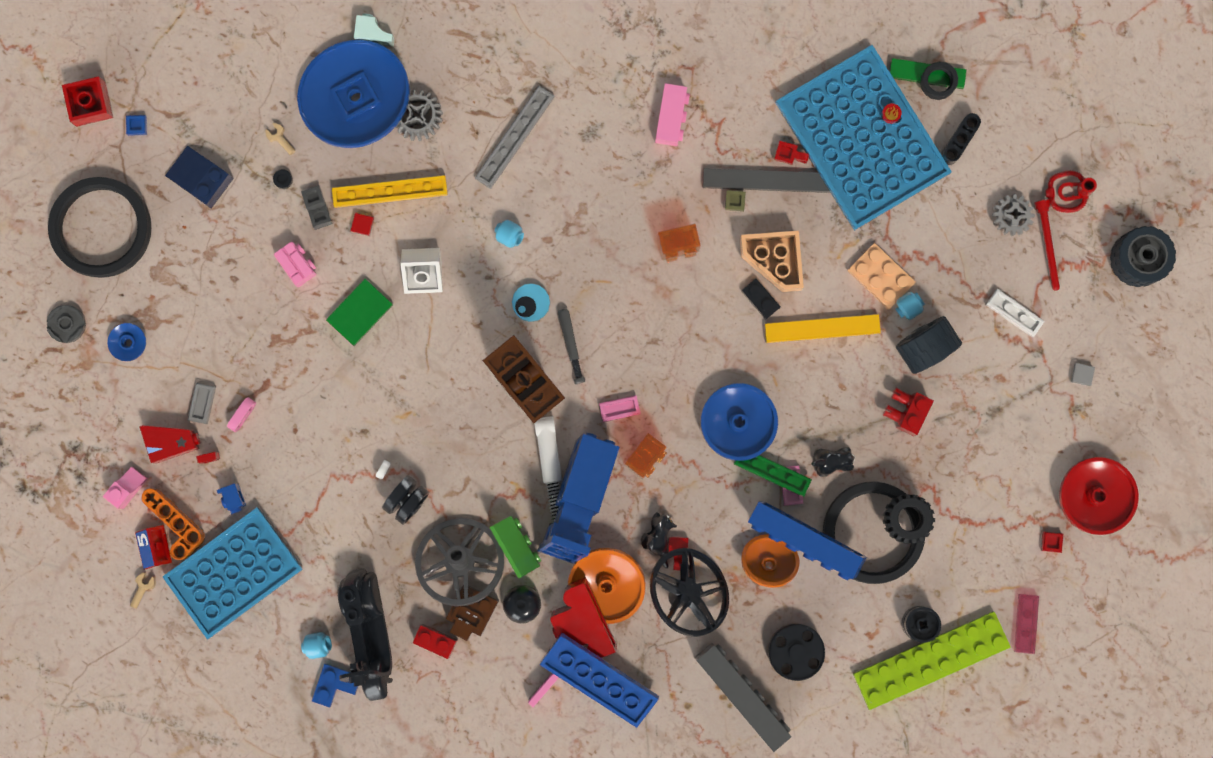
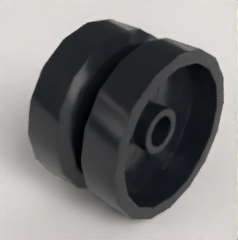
[382,475,430,525]

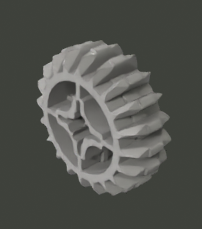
[395,90,443,141]

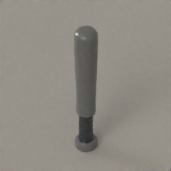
[558,309,585,384]

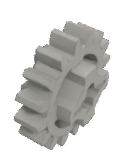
[992,194,1035,236]

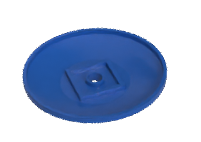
[297,40,410,148]

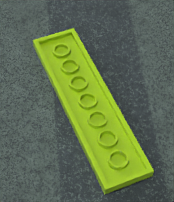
[853,611,1011,710]

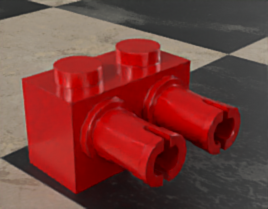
[883,387,934,436]

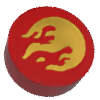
[881,103,902,124]

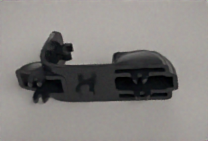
[338,568,393,701]

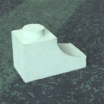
[354,13,395,47]

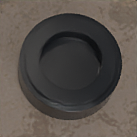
[273,169,293,189]

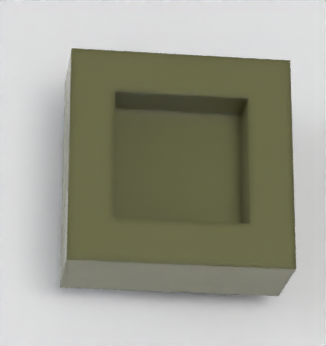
[725,190,746,212]

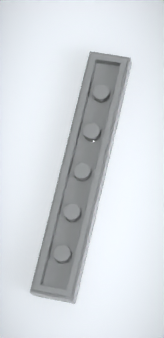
[475,86,555,189]

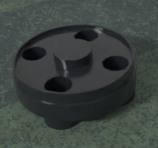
[768,624,825,681]

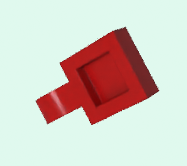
[774,141,809,165]
[668,537,689,571]

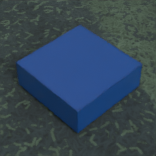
[126,115,147,136]

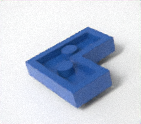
[312,663,358,708]

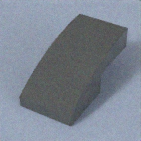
[301,185,333,230]

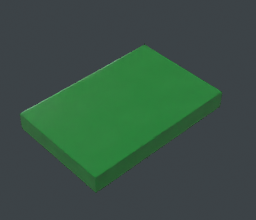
[326,279,393,346]

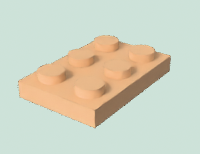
[848,243,916,310]

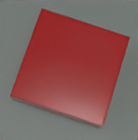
[350,213,374,237]
[196,452,220,464]
[1041,532,1064,553]

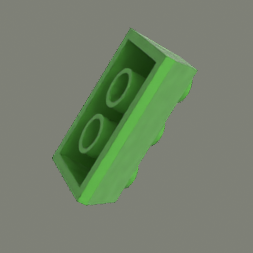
[490,516,542,578]

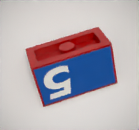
[135,525,172,570]

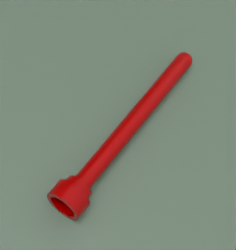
[1034,199,1060,291]

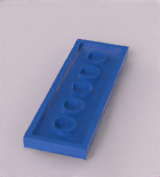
[540,633,659,728]

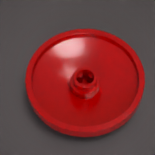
[1059,457,1139,535]

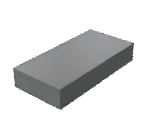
[188,383,216,424]

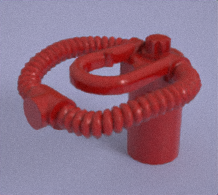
[1045,170,1097,213]

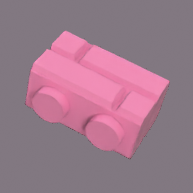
[274,242,317,287]

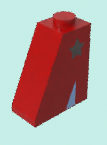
[139,425,200,464]

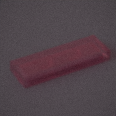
[1014,594,1039,654]

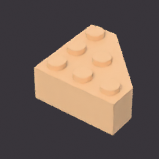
[740,231,804,292]

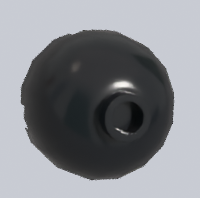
[503,585,541,624]

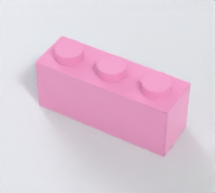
[655,83,690,146]

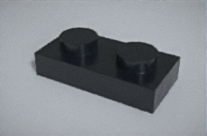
[741,279,781,320]

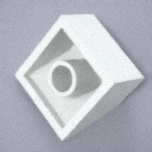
[401,248,443,294]

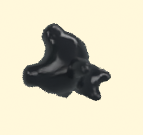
[811,447,855,477]
[641,512,677,569]

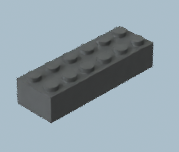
[695,643,792,752]

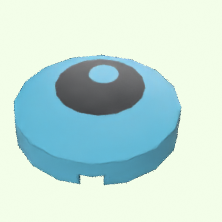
[512,284,550,322]

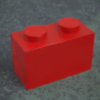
[413,624,458,659]

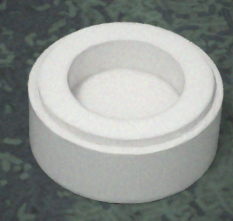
[375,459,391,479]

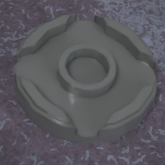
[47,305,86,343]

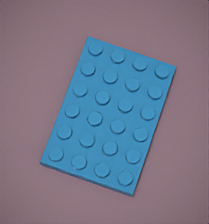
[163,507,303,640]

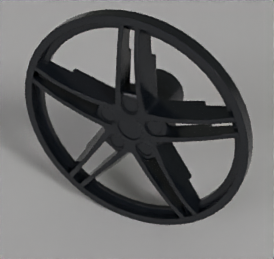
[650,548,729,637]

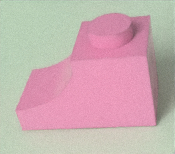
[103,467,148,509]

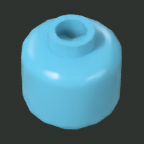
[495,220,524,248]
[895,292,925,320]
[301,632,332,659]

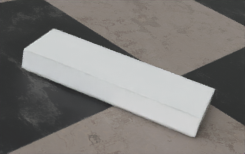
[986,289,1045,338]

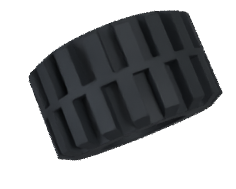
[883,494,935,543]

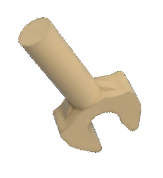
[265,123,296,155]
[130,572,156,609]

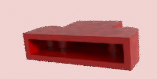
[550,577,617,658]

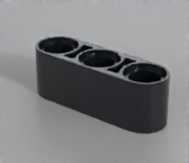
[941,113,981,165]

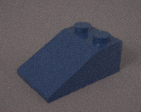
[165,146,234,209]

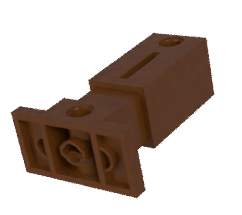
[482,335,565,424]

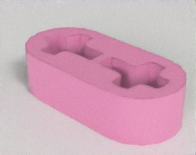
[227,397,256,432]

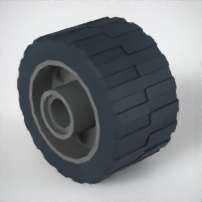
[1110,226,1176,287]
[896,316,962,374]

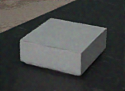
[1071,363,1095,386]

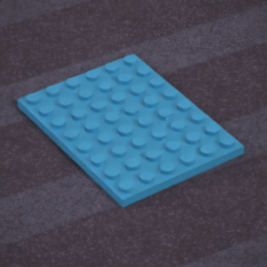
[775,45,952,231]

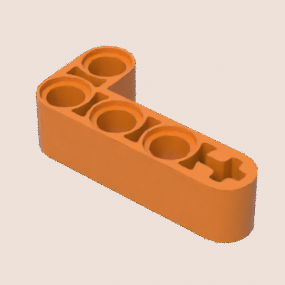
[141,489,205,560]

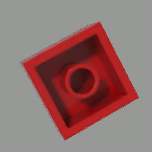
[62,76,113,127]

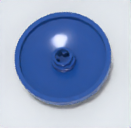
[701,383,778,461]

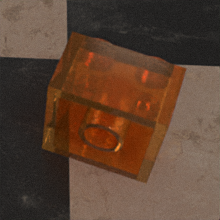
[657,224,701,262]
[624,433,667,479]

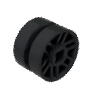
[902,606,941,643]

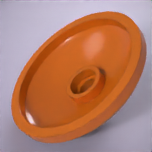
[741,534,800,588]

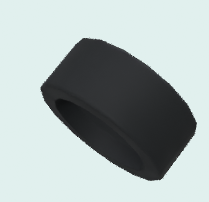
[920,61,958,100]

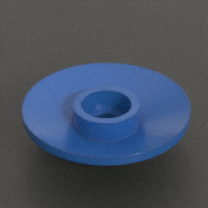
[107,323,146,361]

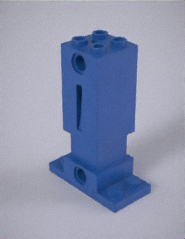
[537,433,620,564]

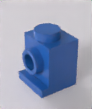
[216,483,246,514]

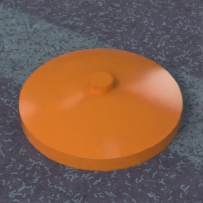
[568,548,646,624]

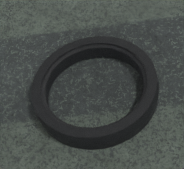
[48,177,152,278]
[823,482,925,584]

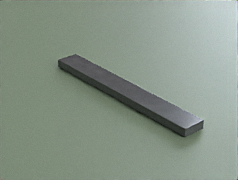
[703,168,831,193]

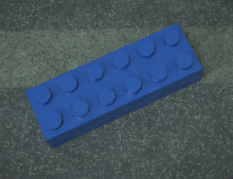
[748,501,867,580]

